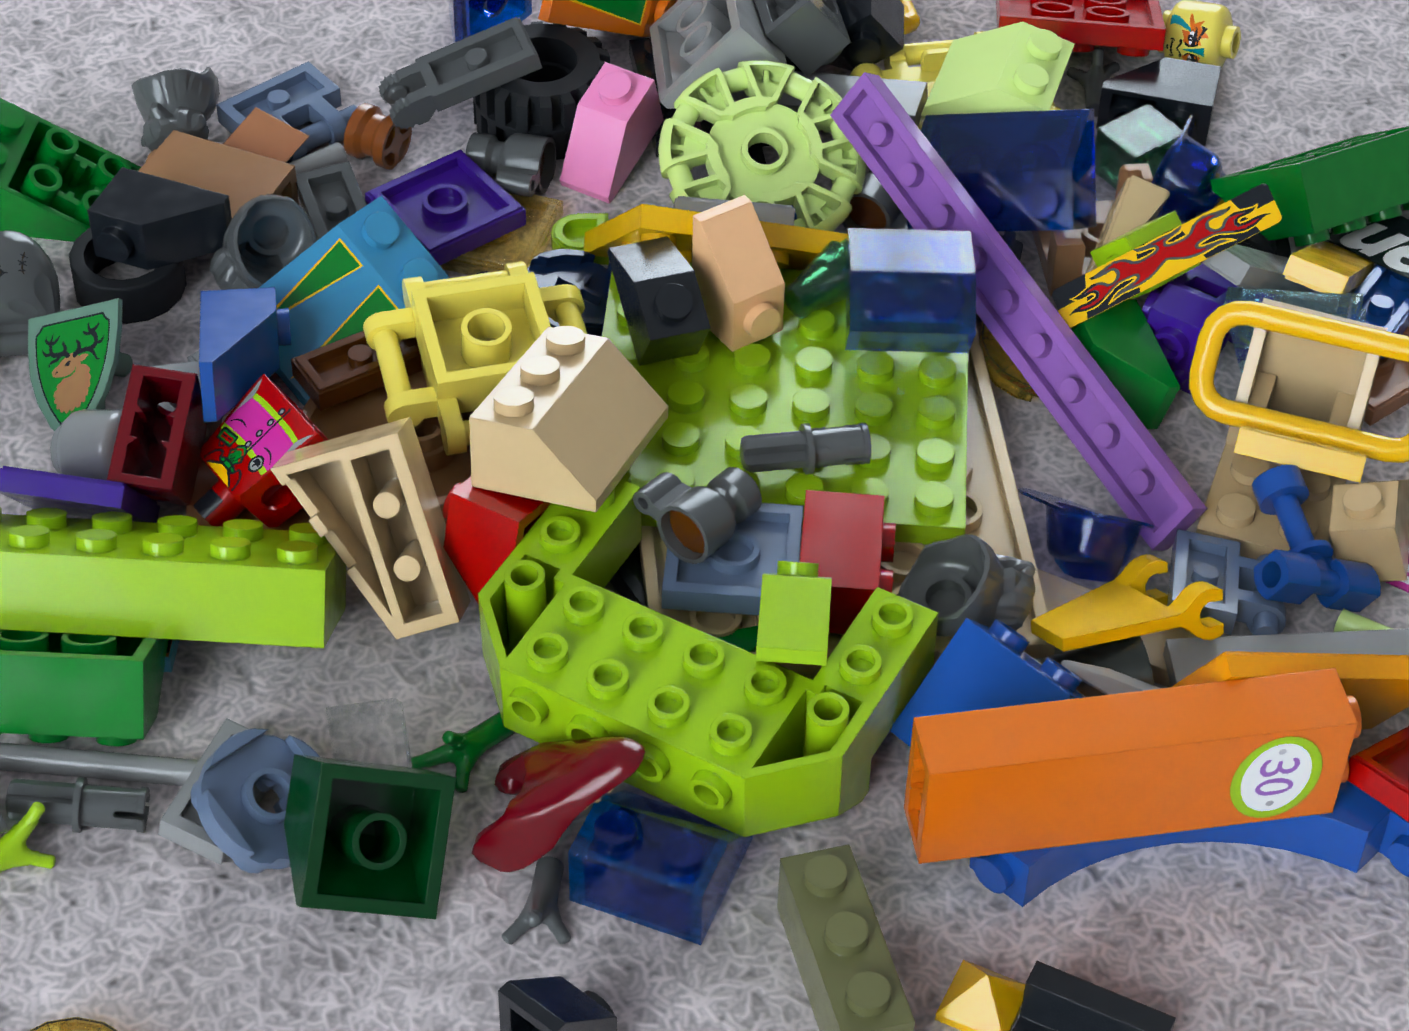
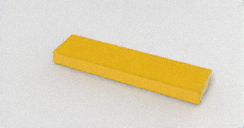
[1282,241,1375,299]

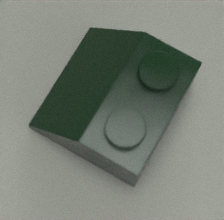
[284,754,456,919]

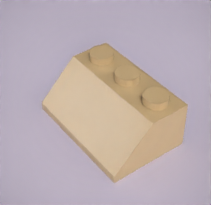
[469,326,668,512]

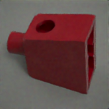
[107,364,207,505]

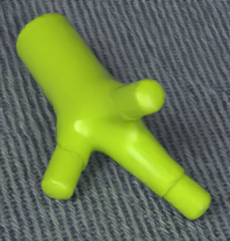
[0,802,56,872]

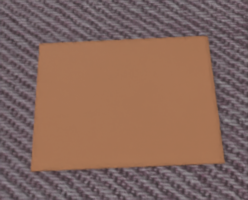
[223,107,309,163]

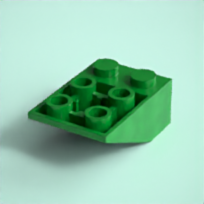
[0,98,141,242]

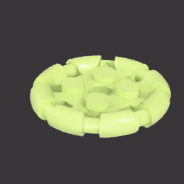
[658,60,867,231]

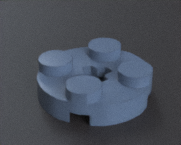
[190,728,320,874]

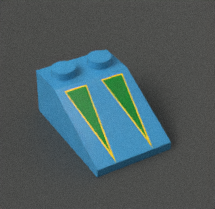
[259,195,450,406]

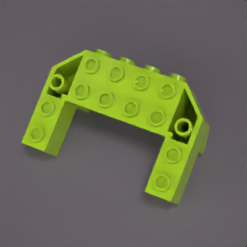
[478,479,938,837]

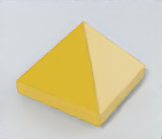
[935,959,1025,1031]

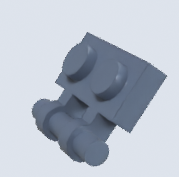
[216,61,357,163]
[1167,529,1286,635]

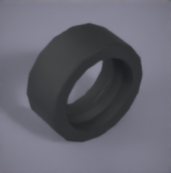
[69,228,187,324]

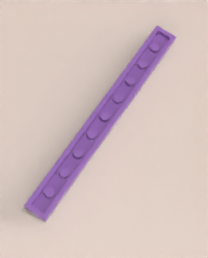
[830,72,1207,551]

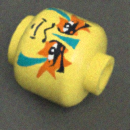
[1158,0,1241,68]

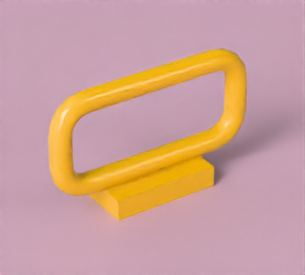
[1189,301,1409,483]

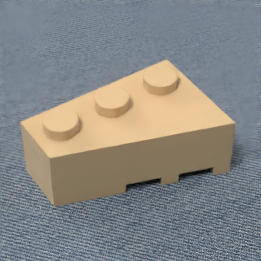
[270,417,471,639]

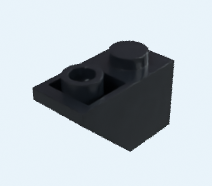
[1096,57,1221,148]

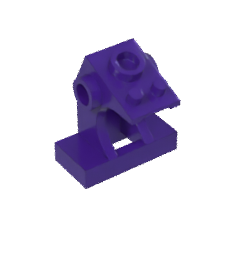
[1142,262,1282,394]

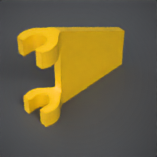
[1031,554,1224,652]

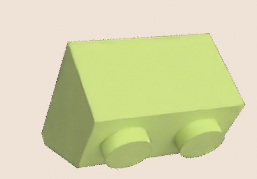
[921,21,1075,160]

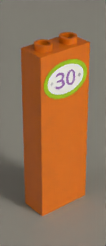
[904,668,1362,864]

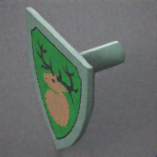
[28,298,133,431]

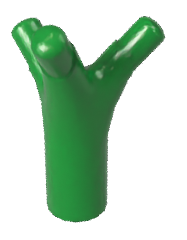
[409,712,515,793]

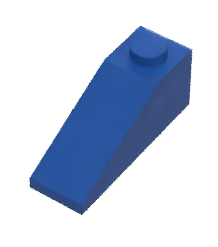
[199,287,291,422]

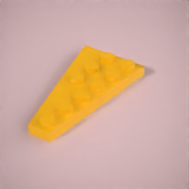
[583,204,951,279]

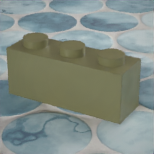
[777,844,915,1031]

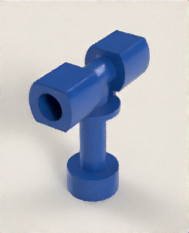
[1252,465,1381,612]

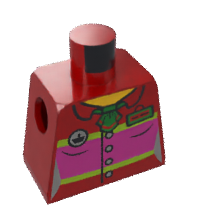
[193,374,329,528]

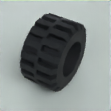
[473,21,610,160]

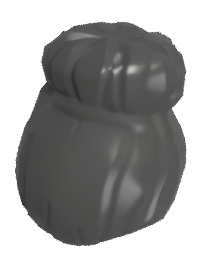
[131,67,220,151]
[210,194,316,290]
[899,534,1036,636]

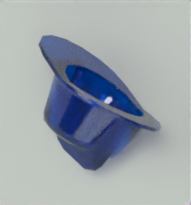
[1152,115,1226,223]
[1018,488,1156,583]

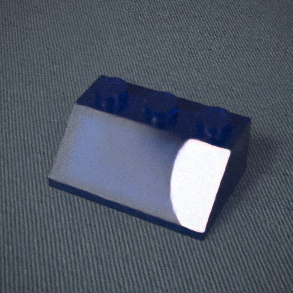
[907,109,1096,233]

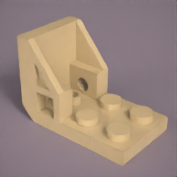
[1196,298,1388,560]

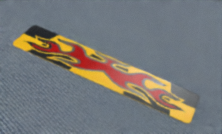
[1052,184,1282,328]

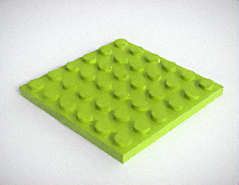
[602,263,969,545]

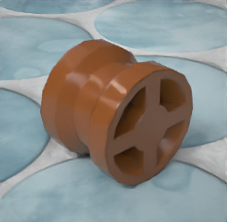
[344,103,412,170]

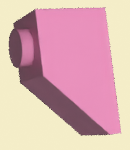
[560,62,664,204]

